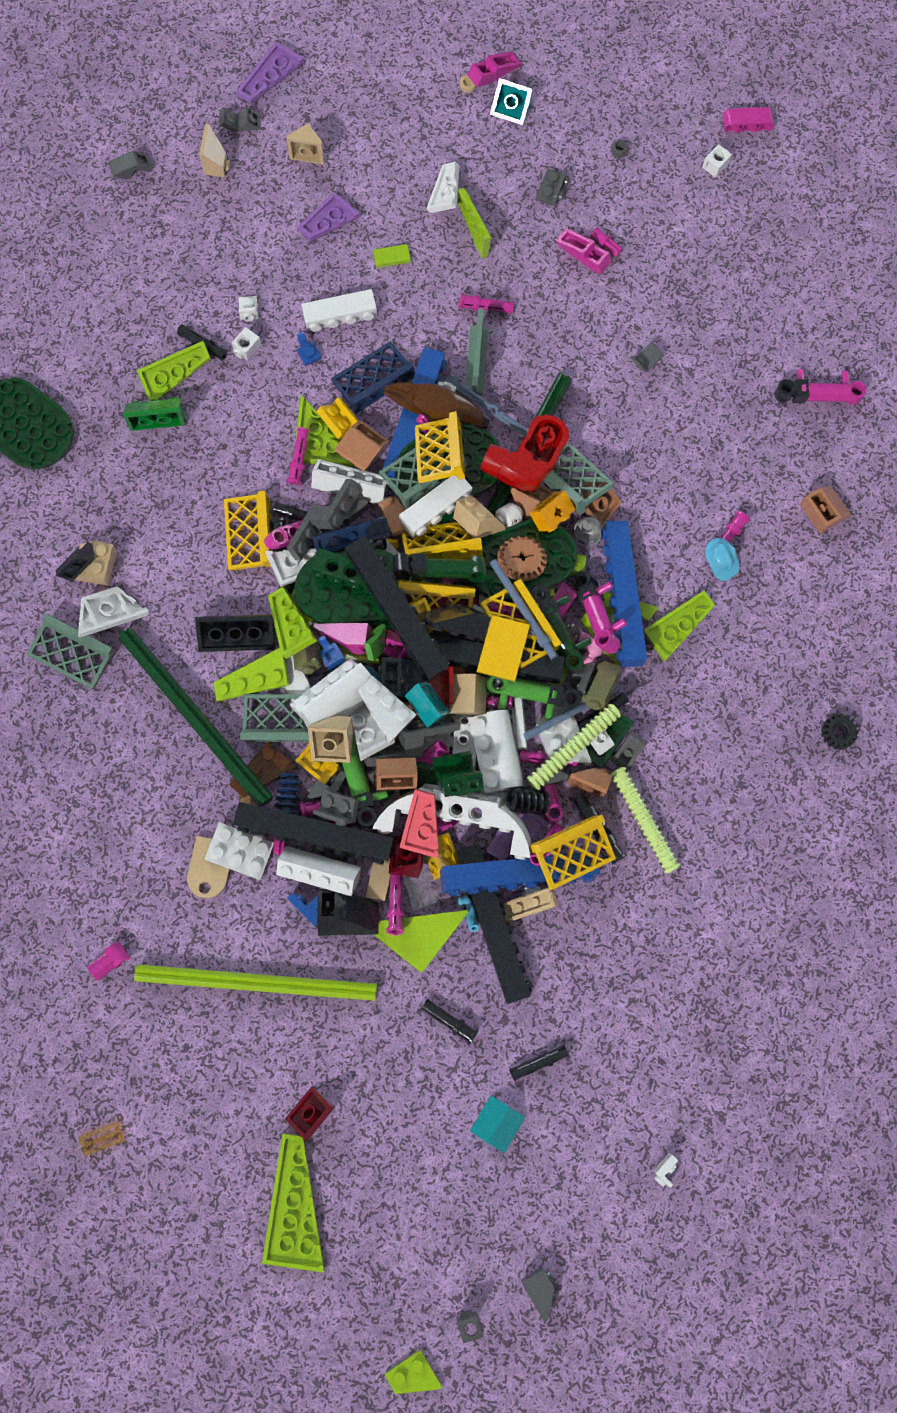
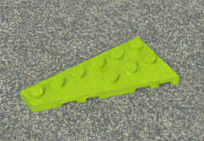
[262,1133,325,1273]

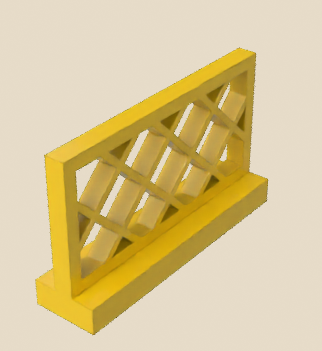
[415,411,465,484]
[224,491,272,571]
[401,522,483,559]
[396,579,476,632]
[480,579,562,669]
[529,815,616,890]

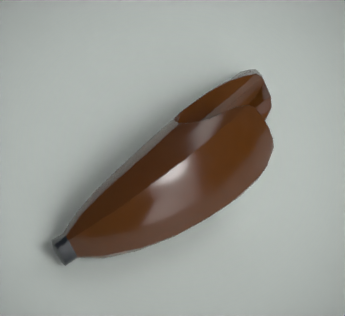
[384,383,490,429]

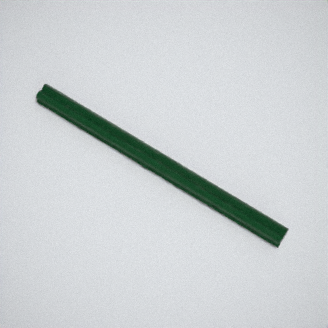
[471,373,572,539]
[118,627,273,807]

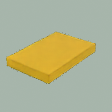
[477,615,530,682]

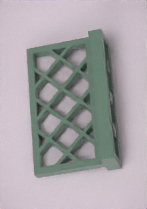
[466,308,488,395]
[379,434,467,509]
[544,443,615,515]
[26,613,117,689]
[240,694,309,742]

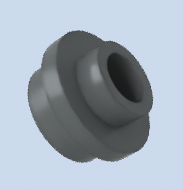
[611,140,628,158]

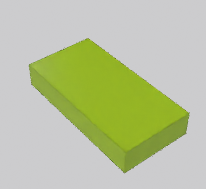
[373,244,411,268]

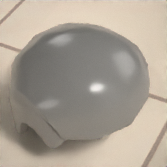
[574,517,602,544]

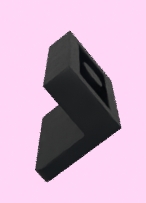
[55,542,94,582]

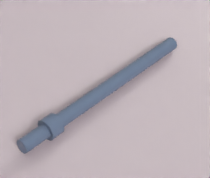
[490,559,558,660]
[523,685,620,740]

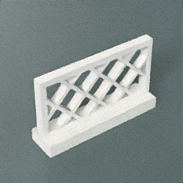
[486,677,528,751]

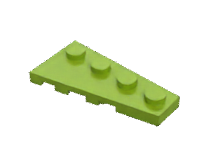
[213,648,290,702]

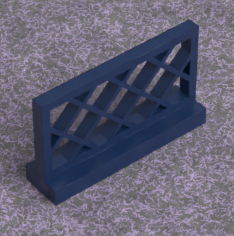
[331,341,415,414]
[312,516,391,553]

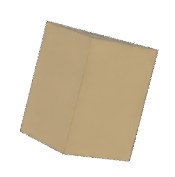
[287,123,324,165]
[448,674,487,716]

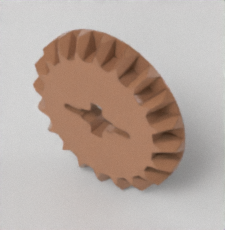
[497,536,547,581]

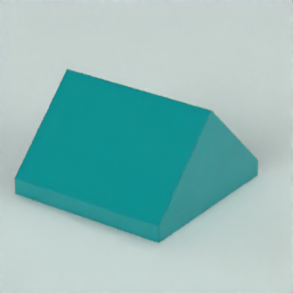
[490,78,533,125]
[405,682,450,728]
[470,1095,525,1153]

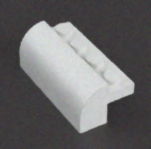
[290,658,371,728]
[469,710,525,794]

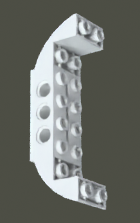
[373,783,532,860]

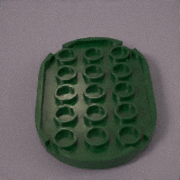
[0,377,74,469]
[394,424,500,497]
[471,519,577,602]
[295,549,409,624]

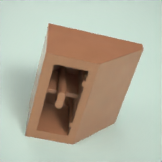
[335,420,389,472]
[800,486,852,534]
[376,758,417,790]

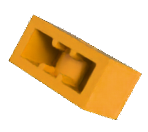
[529,491,576,532]

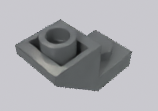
[219,107,261,132]
[108,151,153,179]
[307,771,347,801]

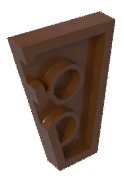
[229,742,297,798]

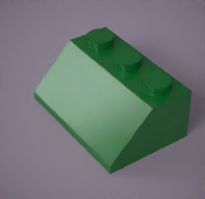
[123,397,185,431]

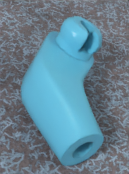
[458,894,479,932]

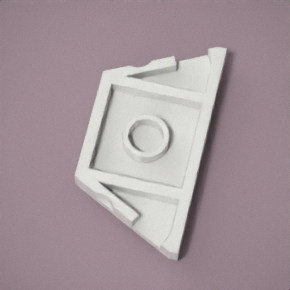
[78,587,149,638]
[536,697,592,766]

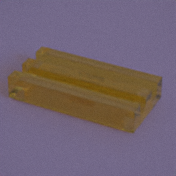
[78,1121,125,1157]

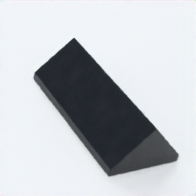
[195,614,275,652]

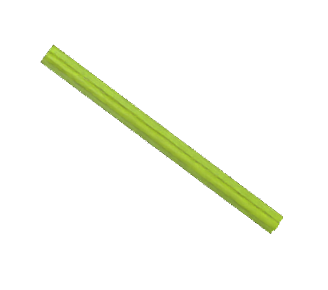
[134,964,377,1001]

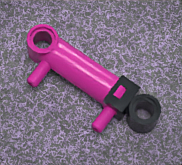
[774,369,867,405]
[573,571,627,654]

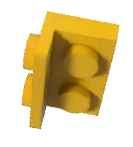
[316,398,359,439]
[424,832,460,880]

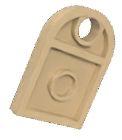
[187,836,230,899]

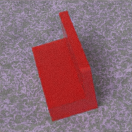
[429,666,453,708]

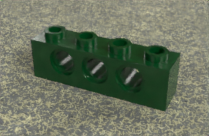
[311,548,392,596]

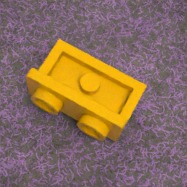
[295,742,340,785]

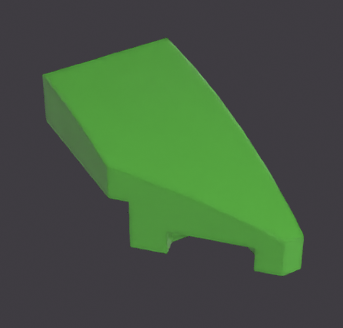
[364,624,386,661]

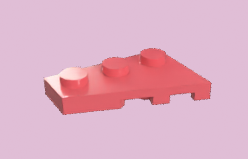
[400,789,439,858]

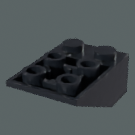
[418,604,491,641]
[380,657,426,702]
[317,889,379,936]

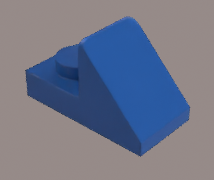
[287,892,318,927]

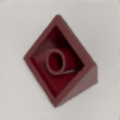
[388,834,424,878]
[285,1087,335,1142]

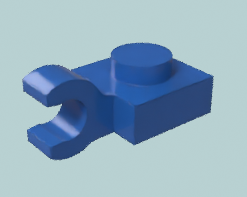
[296,332,321,366]
[318,635,346,670]

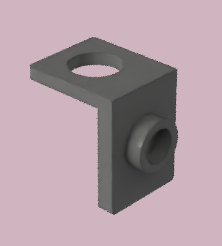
[630,342,664,372]
[456,1310,483,1343]

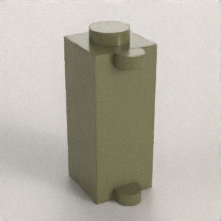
[293,621,322,674]
[581,661,621,711]

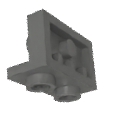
[536,168,570,207]
[313,789,360,826]

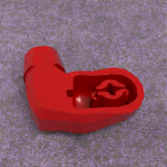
[480,415,569,492]

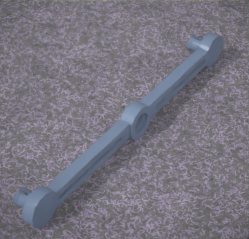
[445,374,528,437]

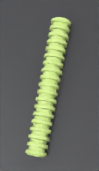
[527,703,621,790]
[611,767,680,874]

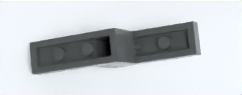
[287,479,360,561]
[364,714,461,767]

